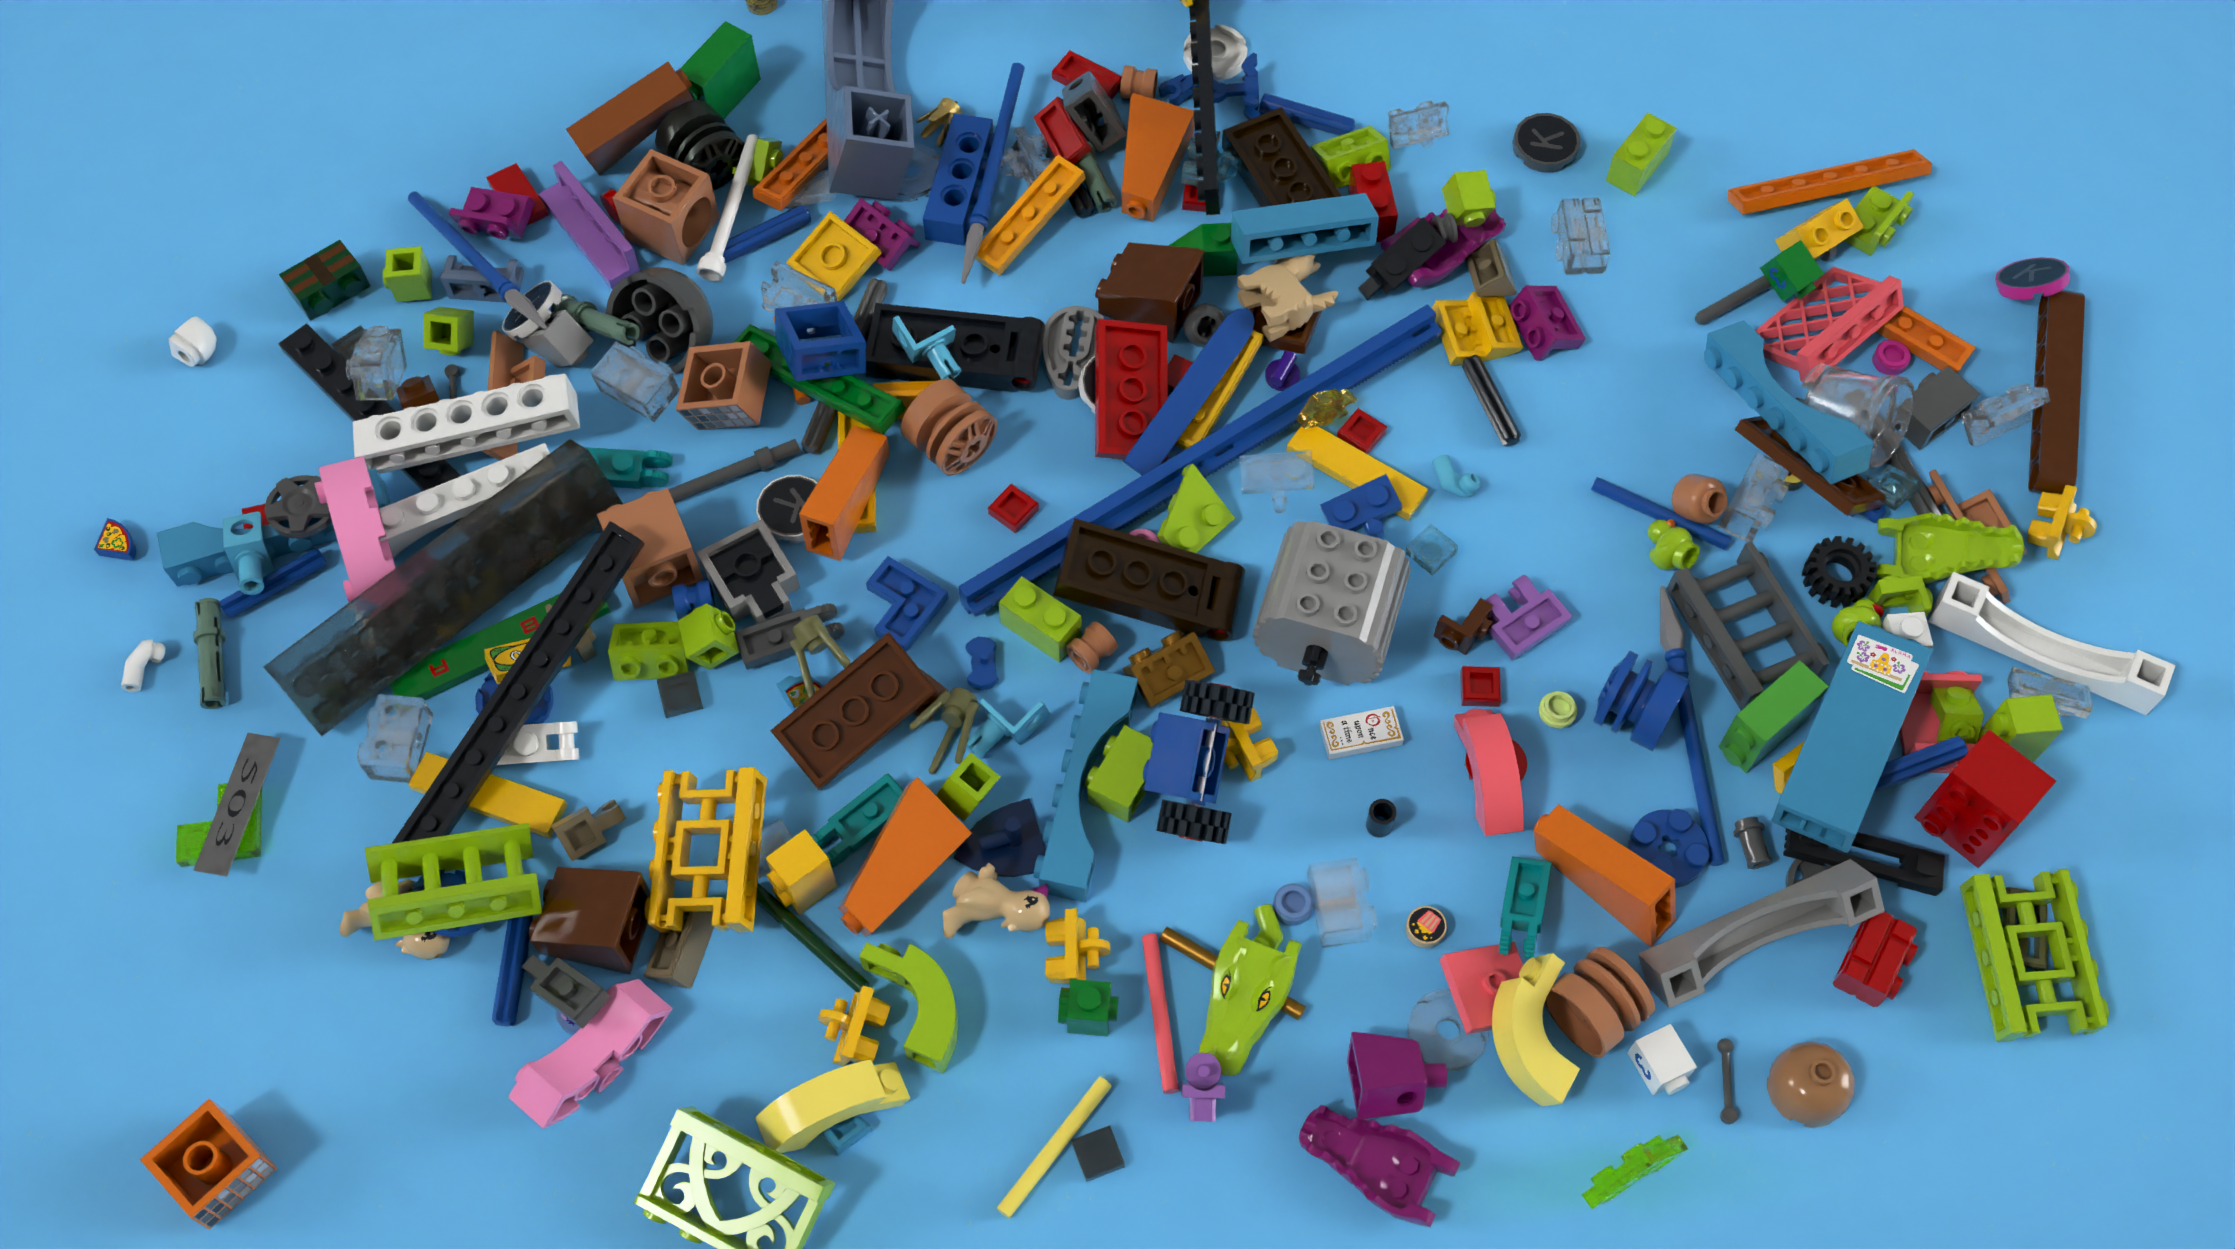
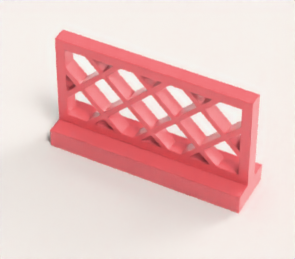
[1755,267,1904,385]

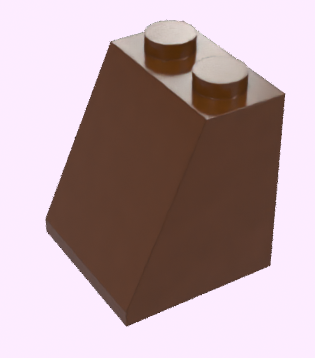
[1095,242,1205,343]
[529,867,651,975]

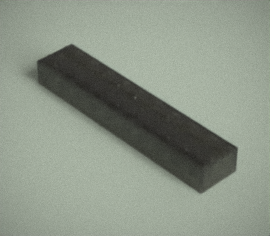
[263,439,623,736]

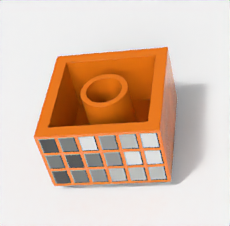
[140,1099,277,1230]

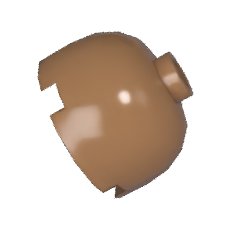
[1767,1041,1855,1128]

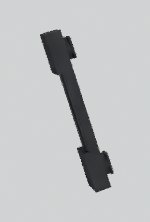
[1783,828,1945,896]

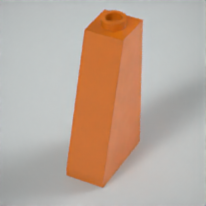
[1122,93,1195,222]
[799,425,890,561]
[838,777,972,937]
[1534,804,1676,948]

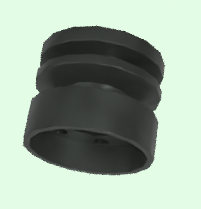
[655,100,745,191]

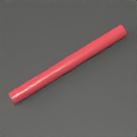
[1142,933,1179,1094]

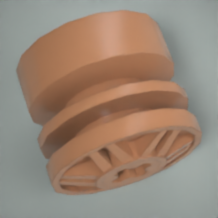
[900,379,998,476]
[1545,947,1655,1058]

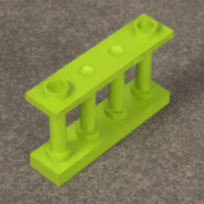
[365,823,542,941]

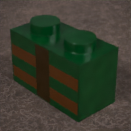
[279,240,370,321]

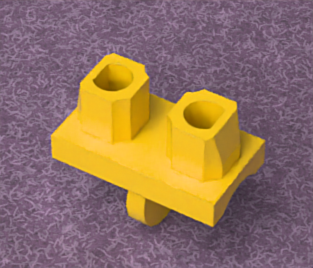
[2028,485,2097,560]
[1221,707,1278,782]
[1045,908,1110,985]
[818,985,891,1066]

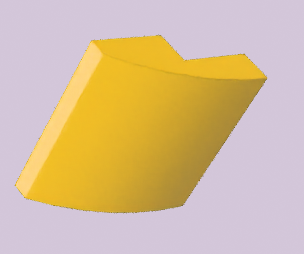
[1432,292,1523,365]

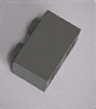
[1889,366,1980,450]

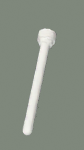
[696,134,759,282]

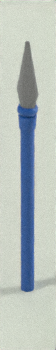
[961,63,1025,284]
[408,191,548,330]
[1660,586,1725,866]

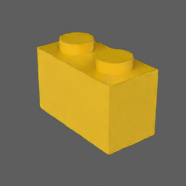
[766,829,838,915]

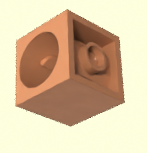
[613,149,720,266]
[597,488,703,609]

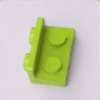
[1310,125,1391,188]
[1844,186,1914,256]
[608,621,689,681]

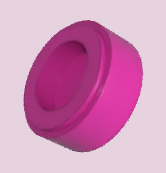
[1872,340,1911,376]

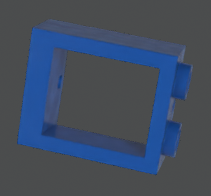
[775,301,866,381]

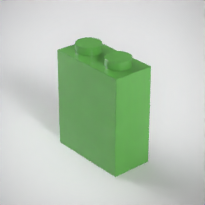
[1718,660,1829,774]

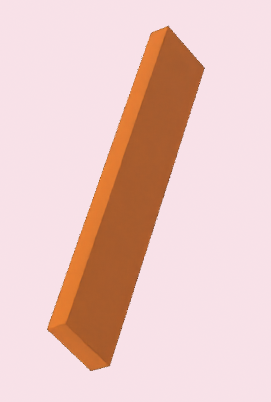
[1728,149,1932,215]

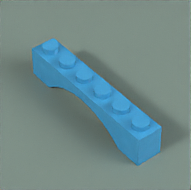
[1704,320,1874,484]
[157,468,391,587]
[1033,669,1138,903]

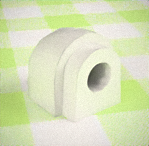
[168,316,217,367]

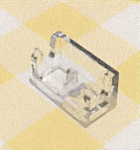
[761,261,837,331]

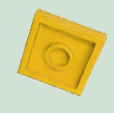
[786,211,882,302]

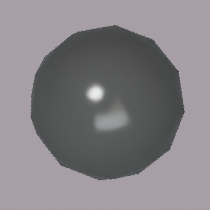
[1183,303,1226,348]

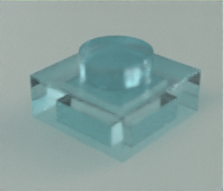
[1405,523,1458,576]

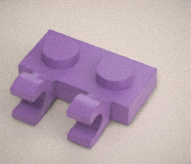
[1485,575,1573,661]

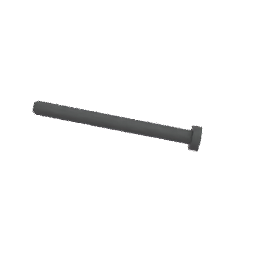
[1695,246,1837,325]

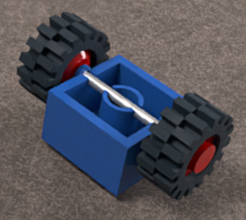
[1143,680,1255,844]

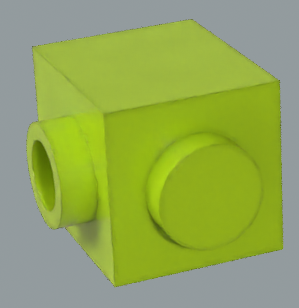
[1441,170,1496,227]
[382,246,432,302]
[423,307,474,355]
[678,603,739,670]
[936,752,1001,822]

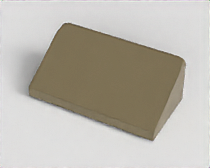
[1466,238,1517,297]
[644,911,714,988]

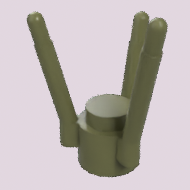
[790,615,851,698]
[909,687,980,774]

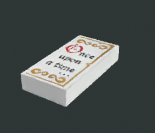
[1319,706,1404,760]

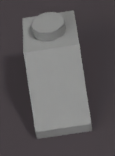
[517,310,594,367]

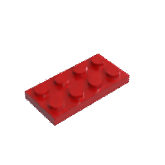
[1095,319,1168,463]

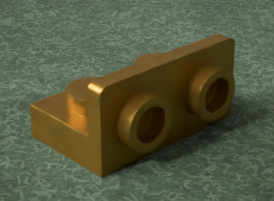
[1122,630,1216,708]

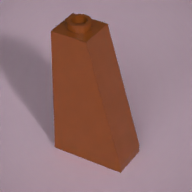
[566,62,693,176]

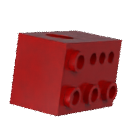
[1914,730,2056,868]

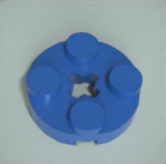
[1627,809,1709,888]

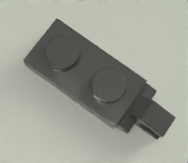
[522,955,611,1029]

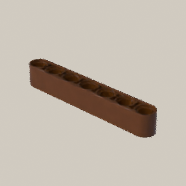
[2028,290,2085,494]

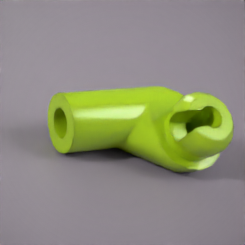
[1253,904,1283,950]

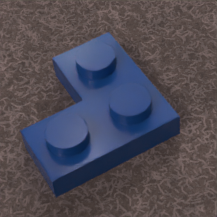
[866,556,949,652]

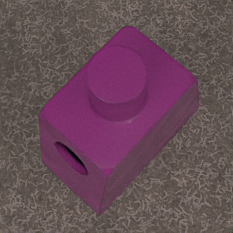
[1347,1032,1447,1119]

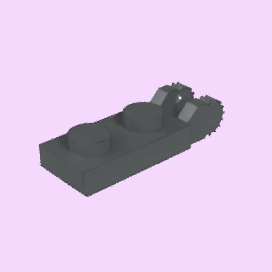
[734,603,845,670]

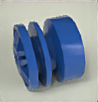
[1593,651,1690,752]

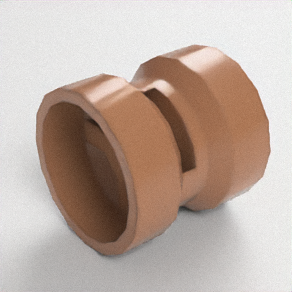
[1120,65,1158,99]
[1065,621,1118,674]

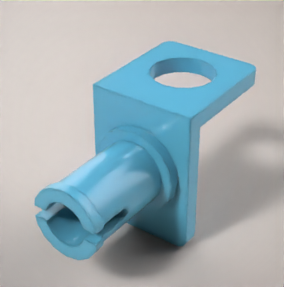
[892,316,962,379]
[223,512,275,595]
[967,698,1050,760]

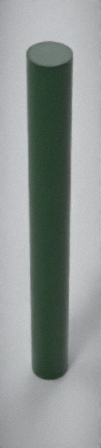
[756,883,870,992]

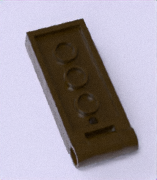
[1222,107,1342,207]
[1053,518,1246,641]

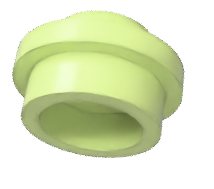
[1538,691,1578,729]

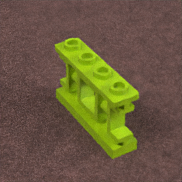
[1960,869,2109,1042]

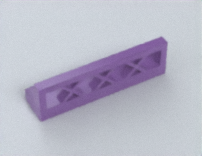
[538,161,640,289]

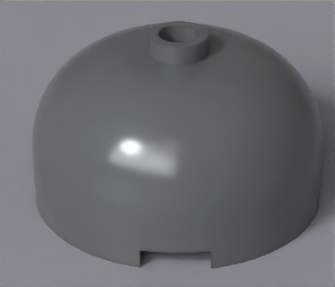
[606,267,713,376]

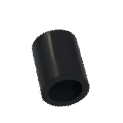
[1366,799,1397,838]

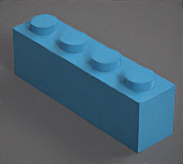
[1231,193,1379,264]

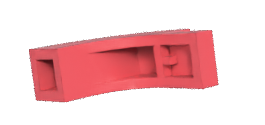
[1454,709,1524,836]

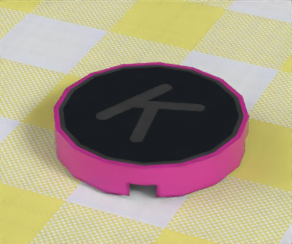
[1995,257,2070,300]

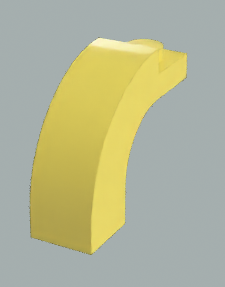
[1492,953,1580,1106]
[755,1059,910,1153]

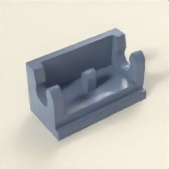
[440,255,524,303]

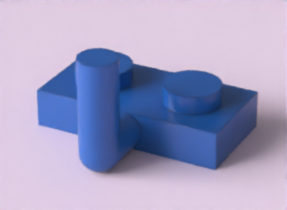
[1320,474,1402,540]

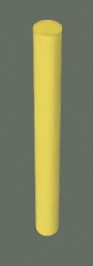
[997,1076,1112,1219]

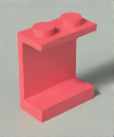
[1899,670,1982,773]

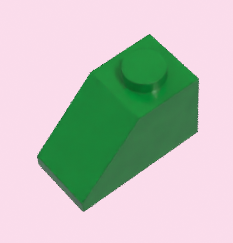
[1168,223,1238,277]

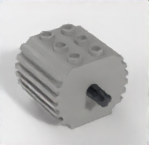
[1253,521,1411,686]

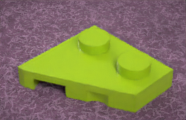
[1157,463,1235,553]

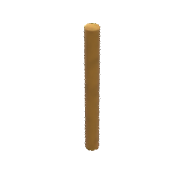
[1159,926,1306,1021]

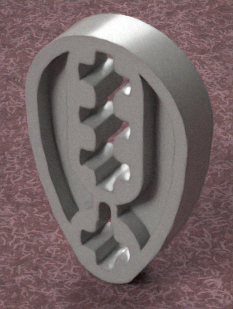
[1042,306,1104,400]

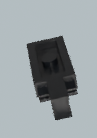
[1358,217,1446,301]

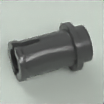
[1733,817,1773,869]

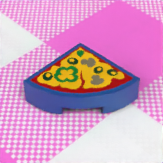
[94,518,136,561]

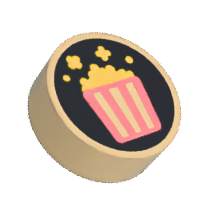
[1405,906,1447,948]

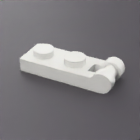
[468,721,579,765]

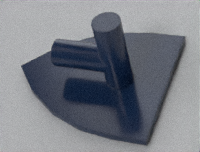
[953,798,1046,877]

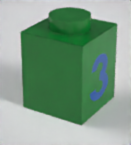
[1760,240,1824,302]

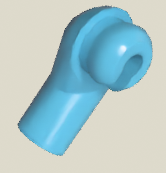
[1432,455,1480,498]

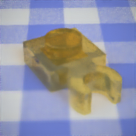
[1296,389,1357,429]

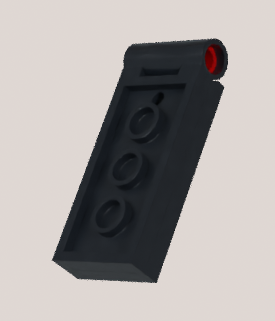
[866,303,1045,392]

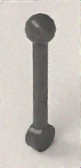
[444,364,460,399]
[1717,1038,1738,1125]

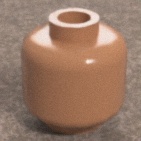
[1672,474,1728,524]

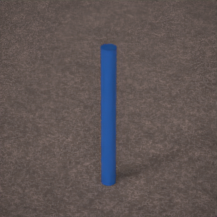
[1591,477,1732,550]

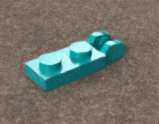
[567,447,673,489]
[812,773,904,868]
[1499,856,1552,959]

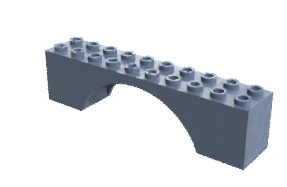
[822,0,914,200]

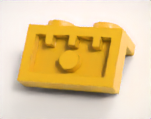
[1775,198,1863,259]

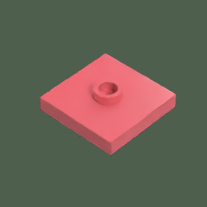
[1439,942,1523,1035]

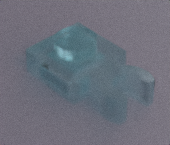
[1858,458,1919,511]

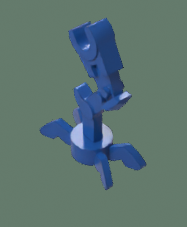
[1158,53,1260,120]

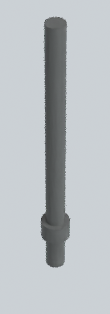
[592,439,801,533]

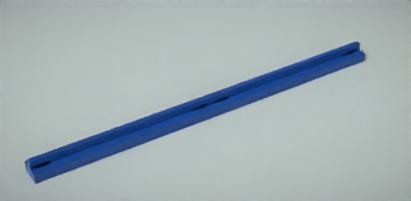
[958,304,1442,617]

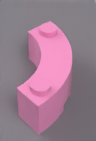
[314,456,406,615]
[508,979,673,1129]

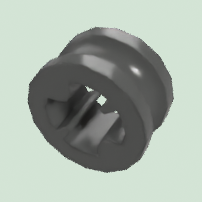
[1431,212,1458,244]

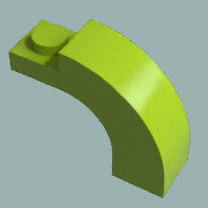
[859,942,958,1074]

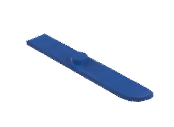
[1123,308,1255,476]

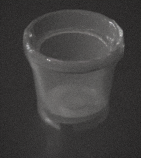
[1796,363,1915,469]

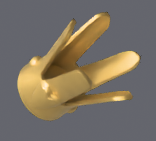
[916,98,962,147]

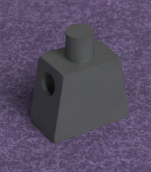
[1062,71,1127,153]

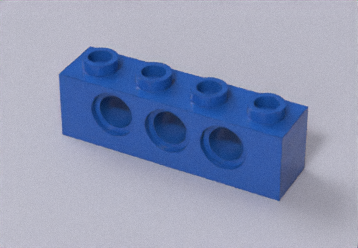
[923,113,994,246]

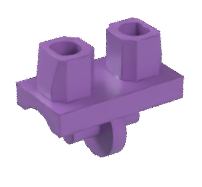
[1181,1052,1225,1122]

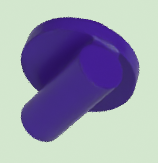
[1265,351,1300,391]

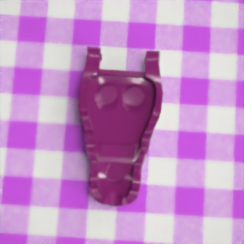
[1380,208,1506,287]
[1299,1105,1460,1227]

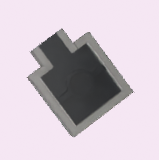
[696,519,800,624]

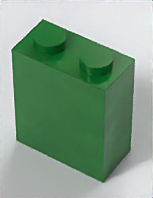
[681,21,761,120]

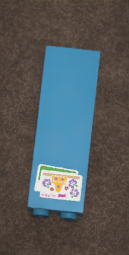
[1771,621,1933,853]

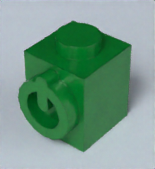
[1058,979,1119,1036]

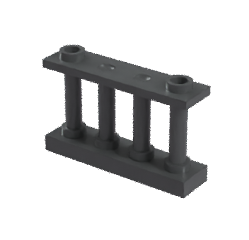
[1666,541,1830,710]

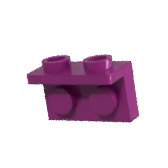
[448,187,535,240]
[844,198,921,271]
[1508,285,1586,361]

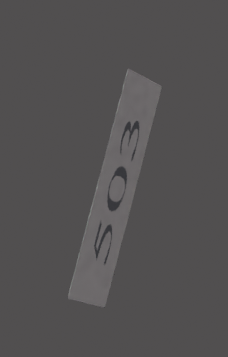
[193,733,281,877]

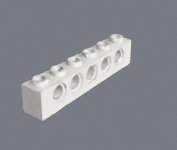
[353,373,580,474]

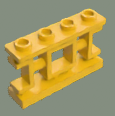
[644,767,767,933]

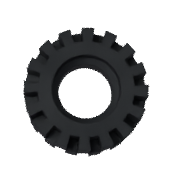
[1802,536,1877,608]

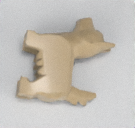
[1237,254,1338,342]

